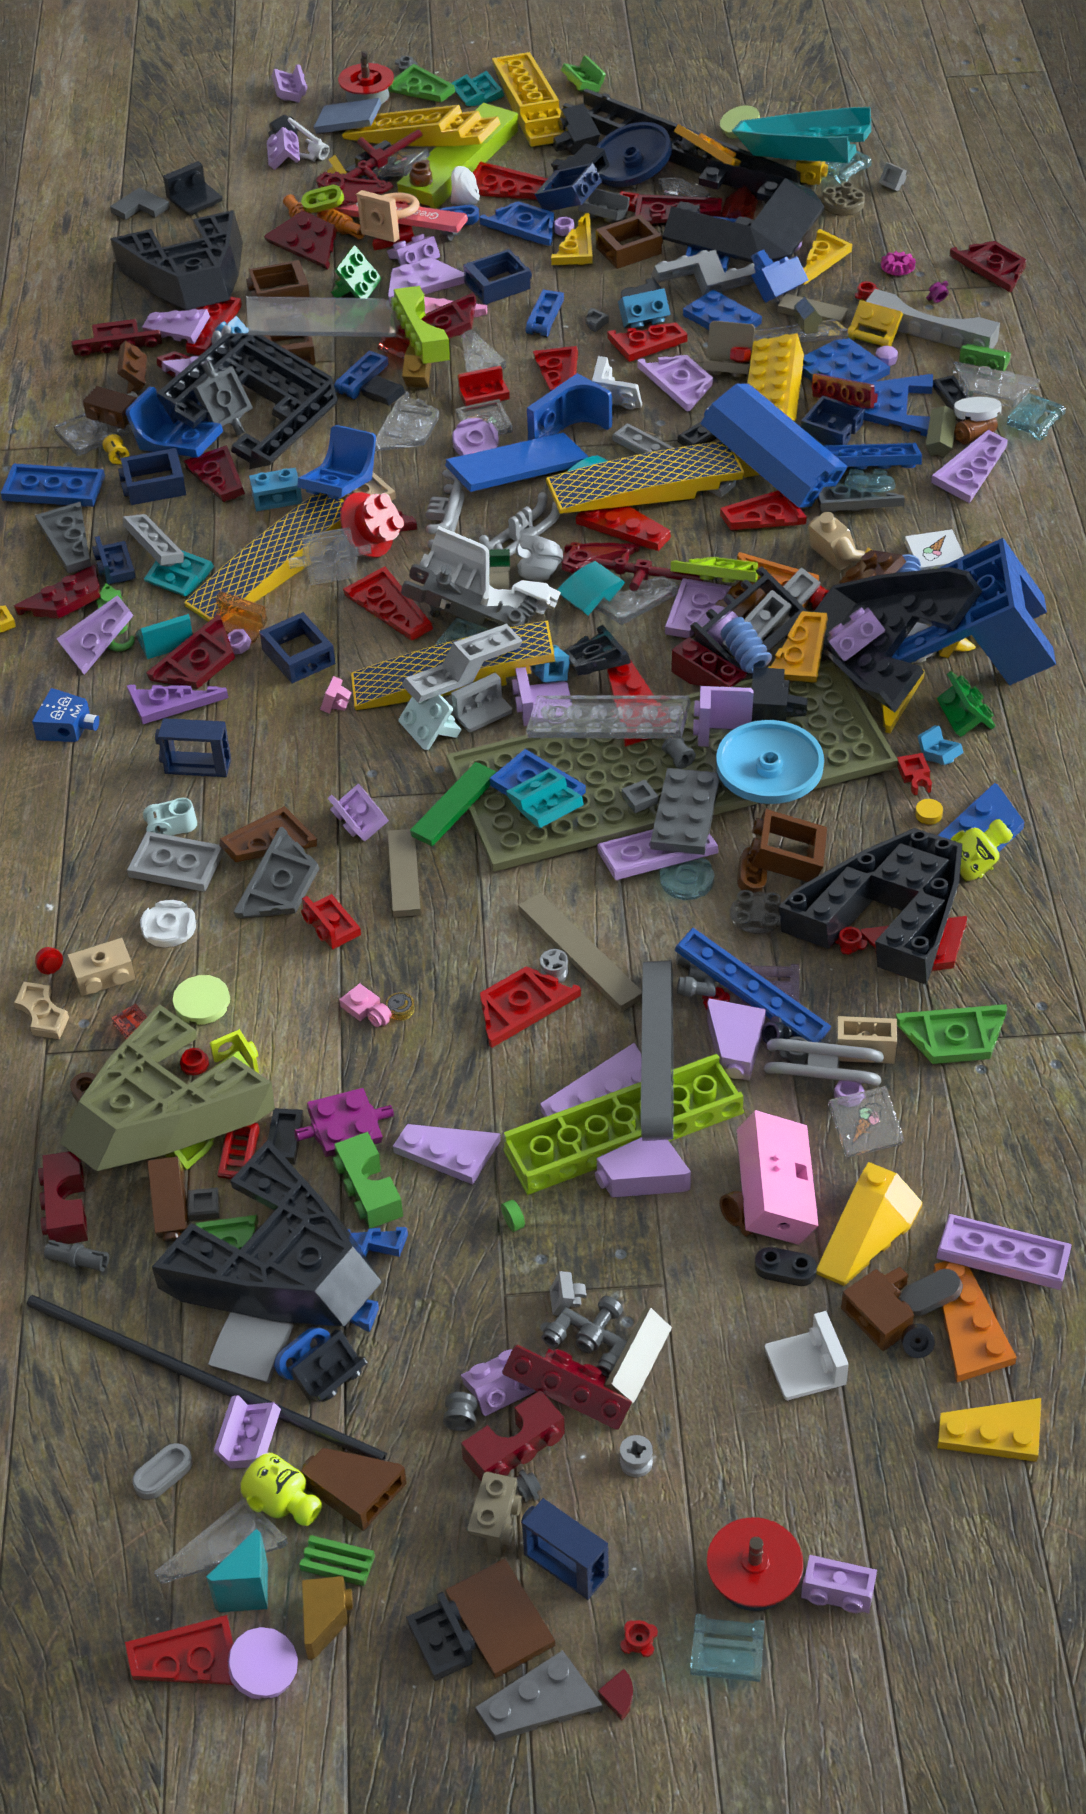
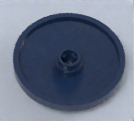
[596,122,672,187]

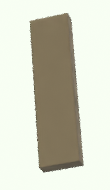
[388,829,421,917]

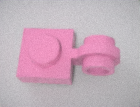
[339,983,392,1027]

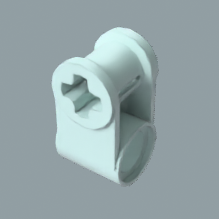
[143,798,197,836]

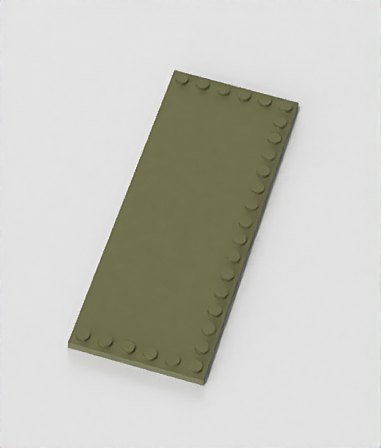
[446,659,898,872]

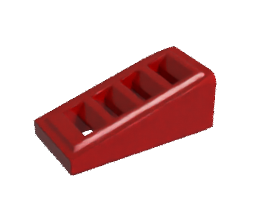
[217,1123,260,1179]

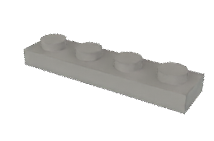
[123,514,184,566]

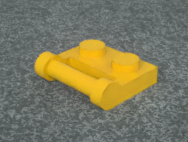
[846,300,903,347]

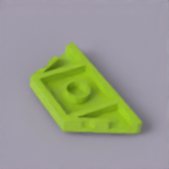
[671,557,758,583]

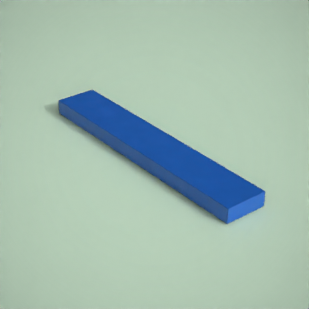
[675,928,831,1043]

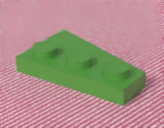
[388,64,455,102]

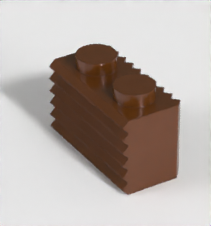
[83,386,137,429]

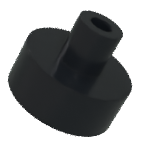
[901,1323,935,1358]

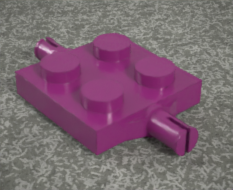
[294,1088,394,1157]

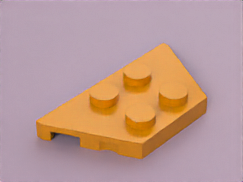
[674,124,741,167]

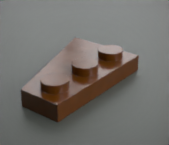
[219,806,318,862]

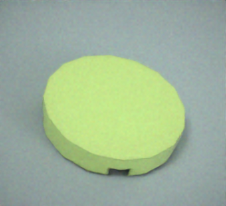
[720,106,761,138]
[172,975,230,1025]

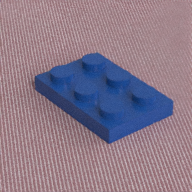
[683,289,762,330]
[490,749,586,796]

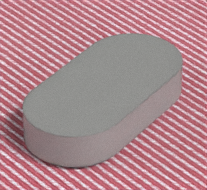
[133,1443,192,1500]

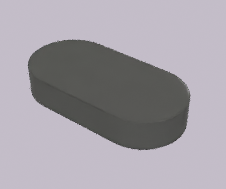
[900,1269,963,1316]

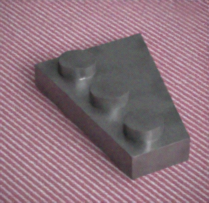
[475,1650,603,1741]

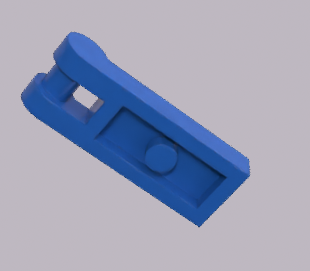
[526,290,564,337]
[334,350,388,399]

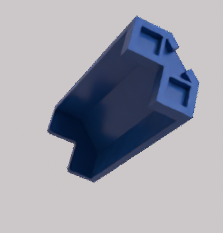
[700,384,848,508]

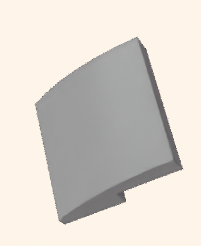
[208,1312,293,1384]

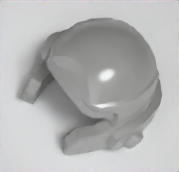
[515,534,563,582]

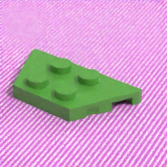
[895,1004,1007,1064]

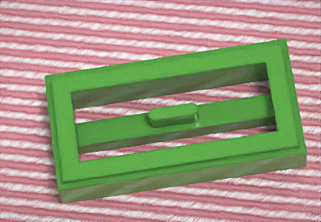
[299,1535,375,1586]

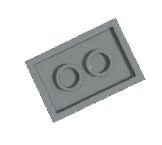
[127,831,224,892]

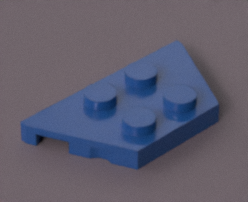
[479,201,554,247]
[938,783,1024,852]

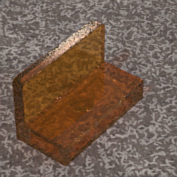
[215,591,268,643]

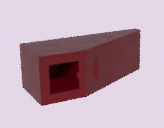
[671,637,747,687]

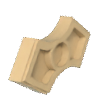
[14,982,69,1039]

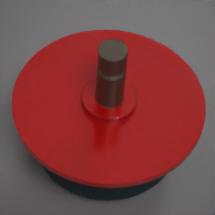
[707,1517,803,1611]

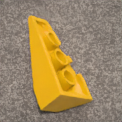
[816,1162,923,1286]

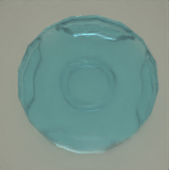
[660,857,714,900]

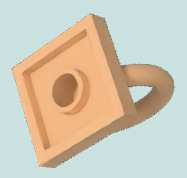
[356,190,419,242]

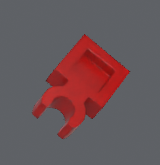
[897,753,932,795]

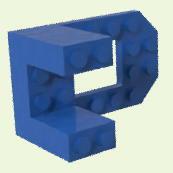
[891,538,1056,686]

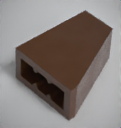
[148,1157,188,1242]
[301,1448,407,1531]

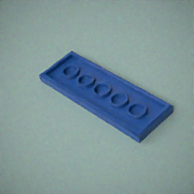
[445,433,589,492]

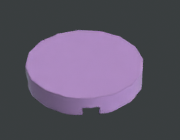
[452,418,499,456]
[228,1627,298,1699]

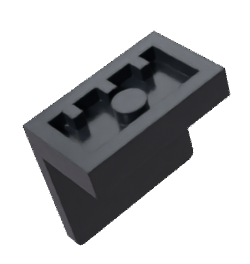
[163,161,223,215]

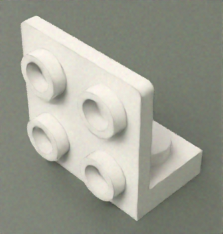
[592,356,642,409]
[765,1311,849,1400]

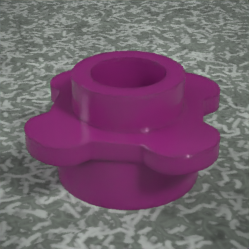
[926,281,949,303]

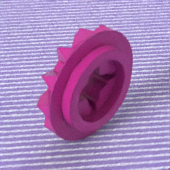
[881,251,916,276]

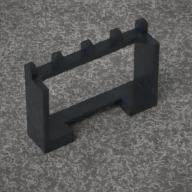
[690,567,808,675]

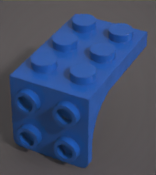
[527,373,612,440]
[126,387,223,458]
[297,425,376,499]

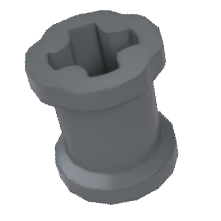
[662,734,696,769]

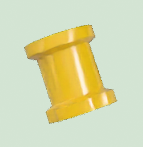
[102,434,129,465]

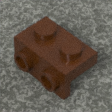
[117,341,147,396]

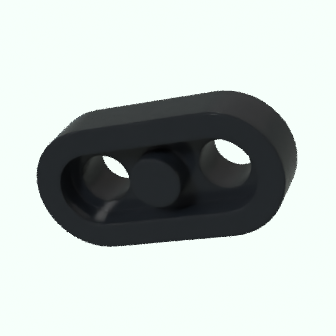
[755,1247,817,1286]

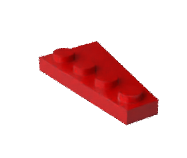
[473,161,553,200]
[186,297,242,356]
[576,506,671,551]
[343,566,433,641]
[607,661,673,747]

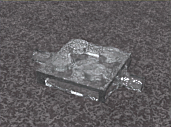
[288,527,372,585]

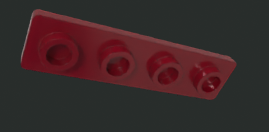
[71,319,162,356]
[812,373,878,408]
[502,1345,632,1430]

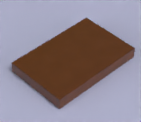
[445,1558,556,1679]

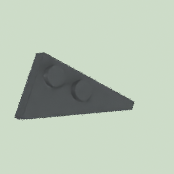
[817,484,905,513]

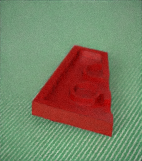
[533,346,578,392]

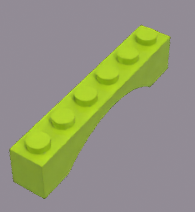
[391,286,450,364]

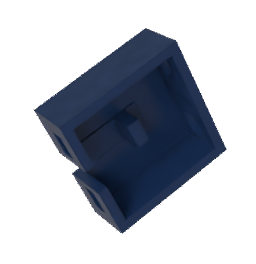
[801,396,864,445]

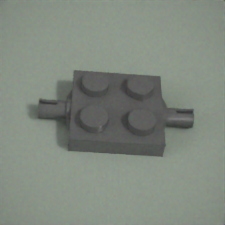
[193,360,253,436]

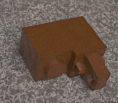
[841,1267,914,1351]

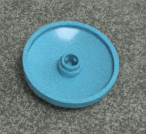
[716,720,824,804]

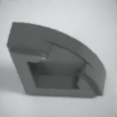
[587,308,609,332]

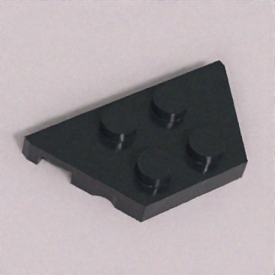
[563,625,631,676]

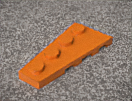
[933,1261,1017,1383]

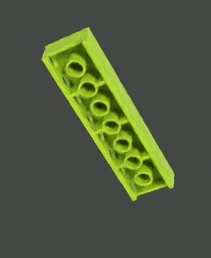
[397,103,518,209]
[503,1054,744,1195]

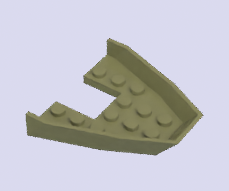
[60,1004,275,1171]

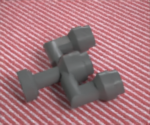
[676,953,717,997]
[541,1296,627,1378]

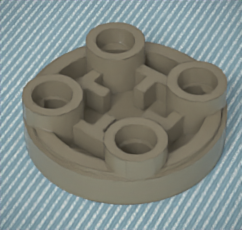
[822,181,865,215]

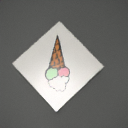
[905,529,964,570]

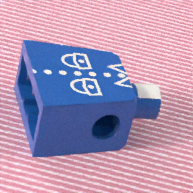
[32,688,99,742]

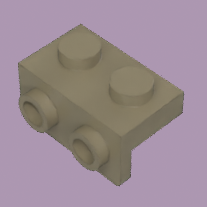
[467,1472,522,1557]

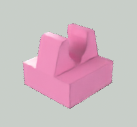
[320,676,351,714]

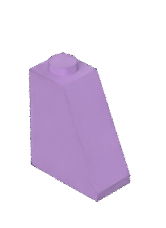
[707,998,766,1081]
[595,1137,691,1197]

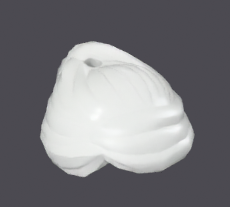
[451,166,480,206]

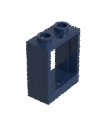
[534,163,602,211]
[463,249,532,305]
[118,448,187,505]
[260,612,335,684]
[155,718,231,777]
[521,1498,609,1600]

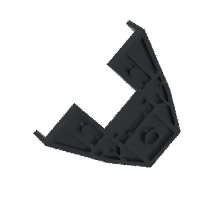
[110,210,243,310]
[814,567,982,713]
[152,1140,382,1327]

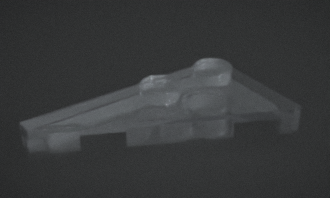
[461,329,506,372]

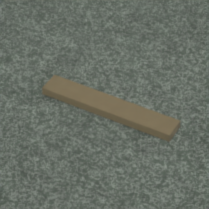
[518,892,642,1012]

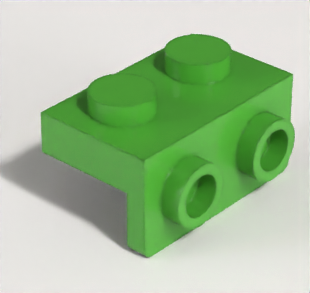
[561,56,606,92]
[959,343,1011,376]

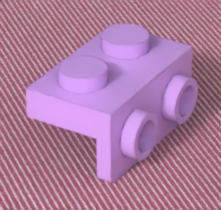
[272,64,307,102]
[267,127,300,170]
[387,234,440,266]
[827,607,885,661]
[328,784,389,841]
[461,1349,536,1416]
[214,1396,281,1469]
[801,1555,877,1613]

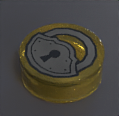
[386,992,415,1020]

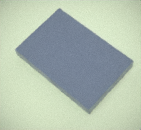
[314,98,381,134]

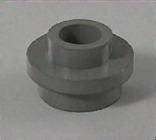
[515,1469,541,1502]

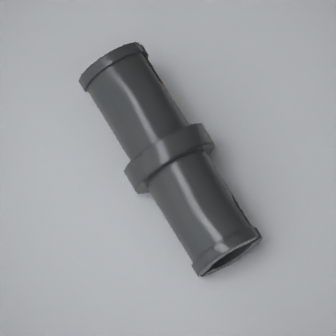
[44,1240,109,1272]

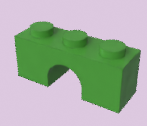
[332,1132,403,1228]

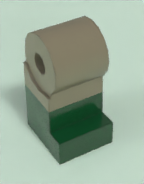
[489,549,511,590]

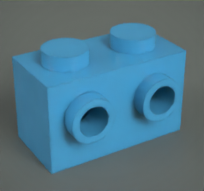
[618,288,671,329]
[249,468,303,512]

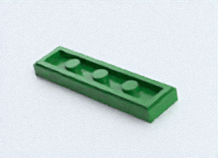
[410,762,496,847]

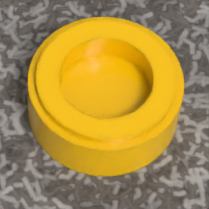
[915,799,943,825]

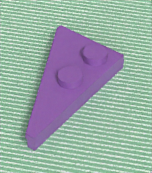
[127,685,228,724]

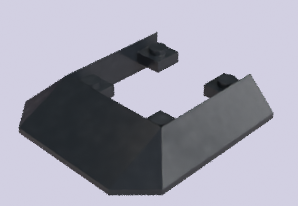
[663,159,824,263]
[157,333,338,470]

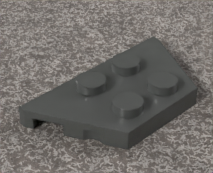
[234,827,319,919]

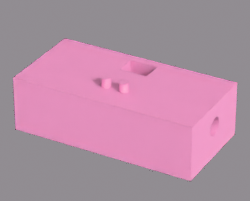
[737,1110,818,1245]

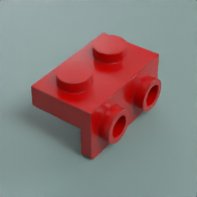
[457,366,510,409]
[301,894,361,950]

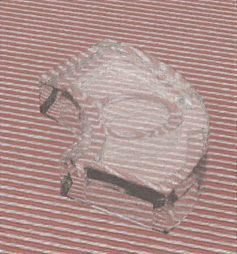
[659,178,710,197]

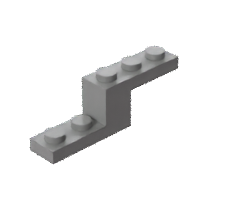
[651,250,755,295]
[722,567,821,657]
[402,624,523,703]

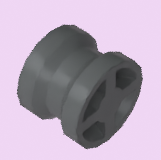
[443,1392,478,1431]

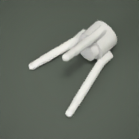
[288,118,329,161]

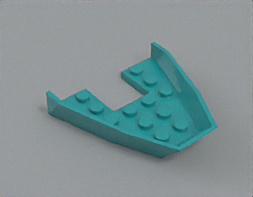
[732,107,871,163]

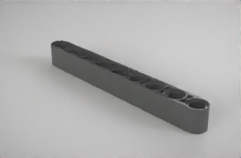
[641,960,674,1141]

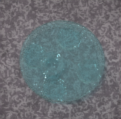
[845,469,896,492]

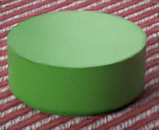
[501,1199,525,1232]

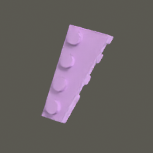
[931,430,1007,503]

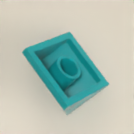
[135,614,193,659]
[206,1529,268,1612]

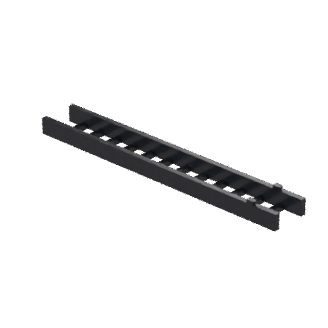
[563,88,801,195]

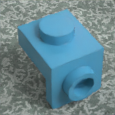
[918,725,963,765]

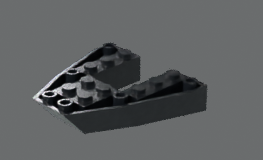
[779,828,962,985]

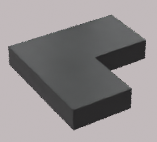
[110,188,170,220]

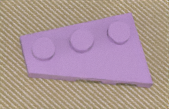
[142,309,210,344]
[57,595,133,675]

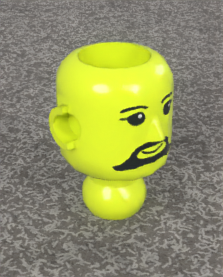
[950,819,1013,881]
[240,1453,322,1526]

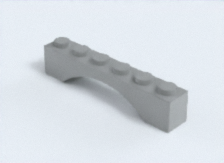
[866,289,1000,349]

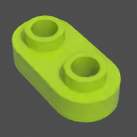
[301,185,344,213]

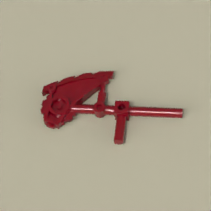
[316,129,423,207]
[561,542,703,591]

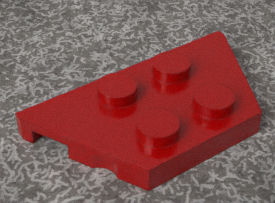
[861,916,967,975]
[480,966,581,1048]

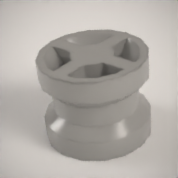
[540,949,569,983]
[620,1435,653,1477]

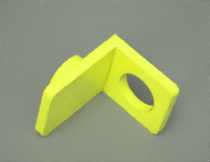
[210,1029,259,1073]

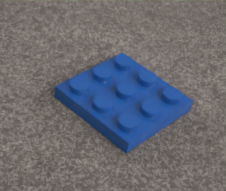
[802,335,890,383]

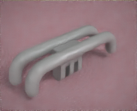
[425,469,465,549]
[479,492,560,556]
[764,1039,884,1086]

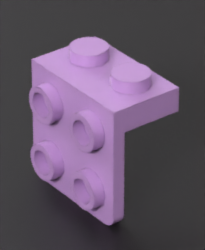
[511,667,574,726]
[693,686,753,747]

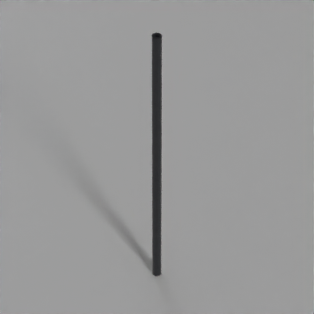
[27,1295,387,1461]

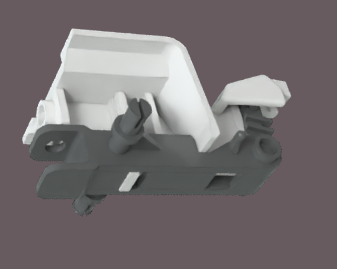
[401,526,561,630]

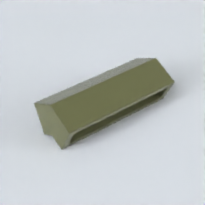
[794,296,824,334]
[926,406,956,458]

